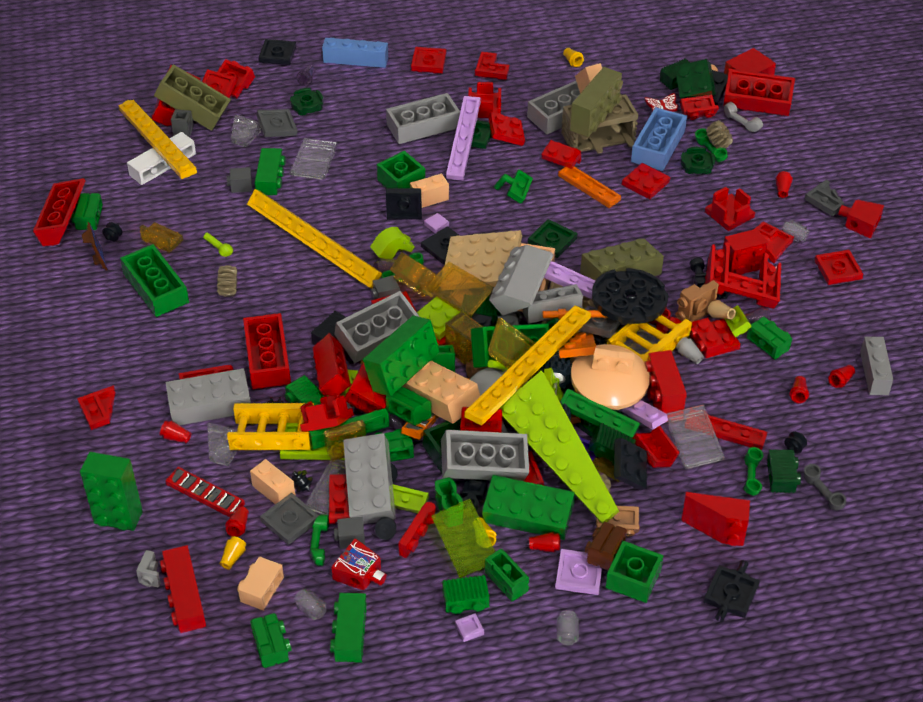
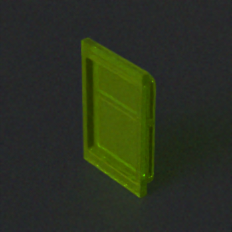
[431,499,495,578]

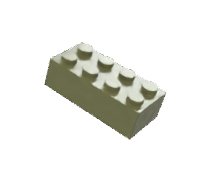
[154,64,231,131]
[570,67,623,137]
[580,238,664,281]

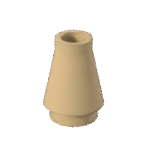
[708,300,736,320]

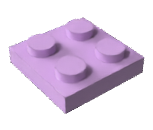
[555,549,602,595]

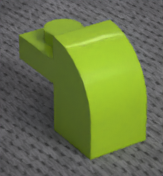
[370,227,415,260]

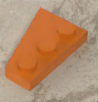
[559,332,597,358]

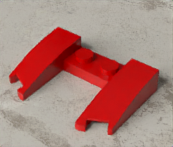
[705,242,781,309]

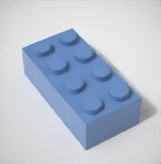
[631,107,687,171]

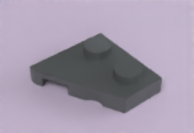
[804,179,844,216]

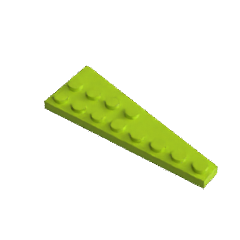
[500,371,619,523]

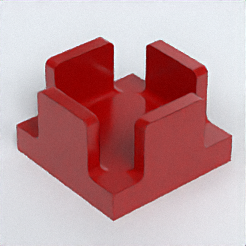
[468,82,502,118]
[705,187,755,231]
[300,394,354,432]

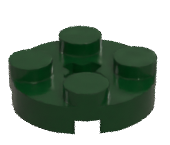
[290,88,323,116]
[681,146,715,174]

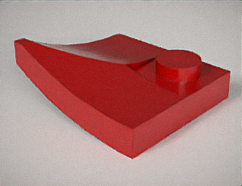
[755,221,794,264]

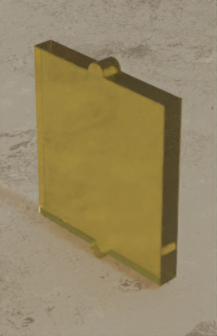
[592,457,620,482]

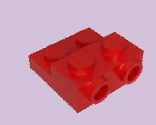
[217,59,255,99]
[690,318,741,359]

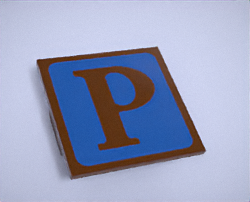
[81,222,108,271]

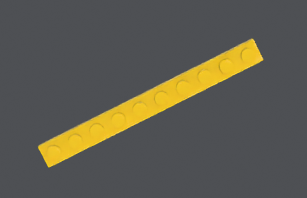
[118,100,197,179]
[247,189,382,288]
[465,305,591,426]

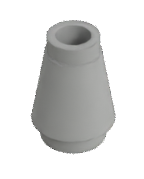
[676,337,704,364]

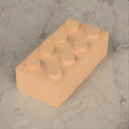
[402,361,480,424]

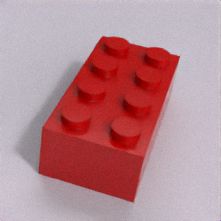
[243,313,291,389]

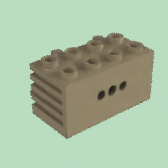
[561,94,638,154]

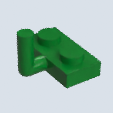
[494,169,533,204]

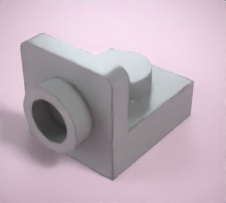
[136,550,161,587]

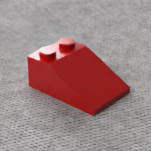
[681,492,750,546]

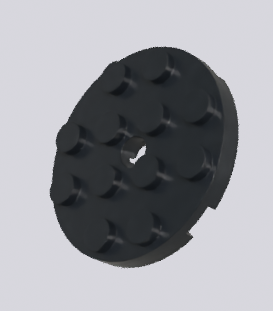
[592,268,668,324]

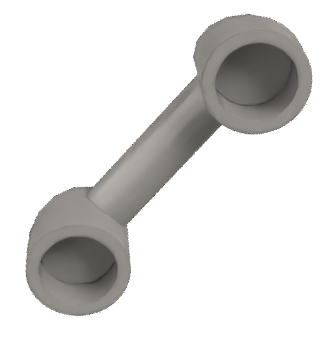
[724,102,763,132]

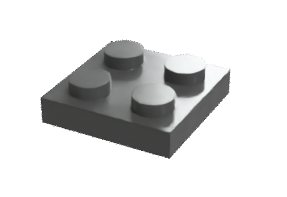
[256,109,298,137]
[260,493,319,545]

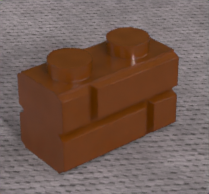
[585,522,627,570]

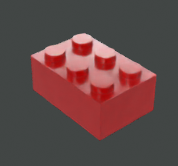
[645,350,687,422]

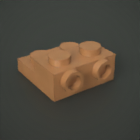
[675,280,719,322]

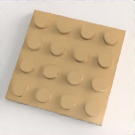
[440,230,522,291]

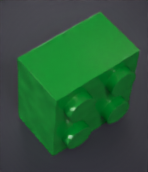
[377,151,425,188]
[606,541,664,603]

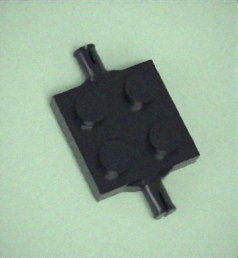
[704,560,760,622]

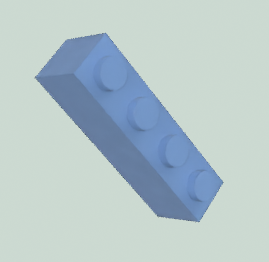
[322,38,388,68]

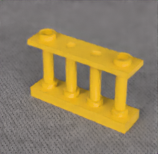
[607,315,692,363]
[227,403,314,450]

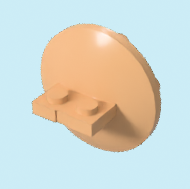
[571,344,650,410]

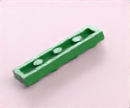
[561,389,640,439]
[309,408,389,450]

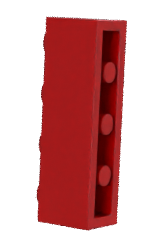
[312,333,351,396]
[160,545,206,633]

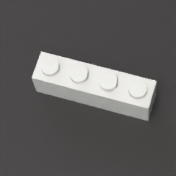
[127,132,196,185]

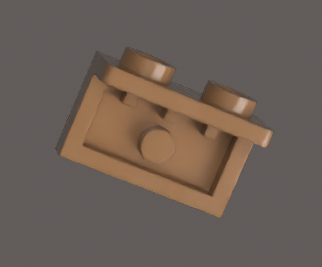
[596,506,640,536]

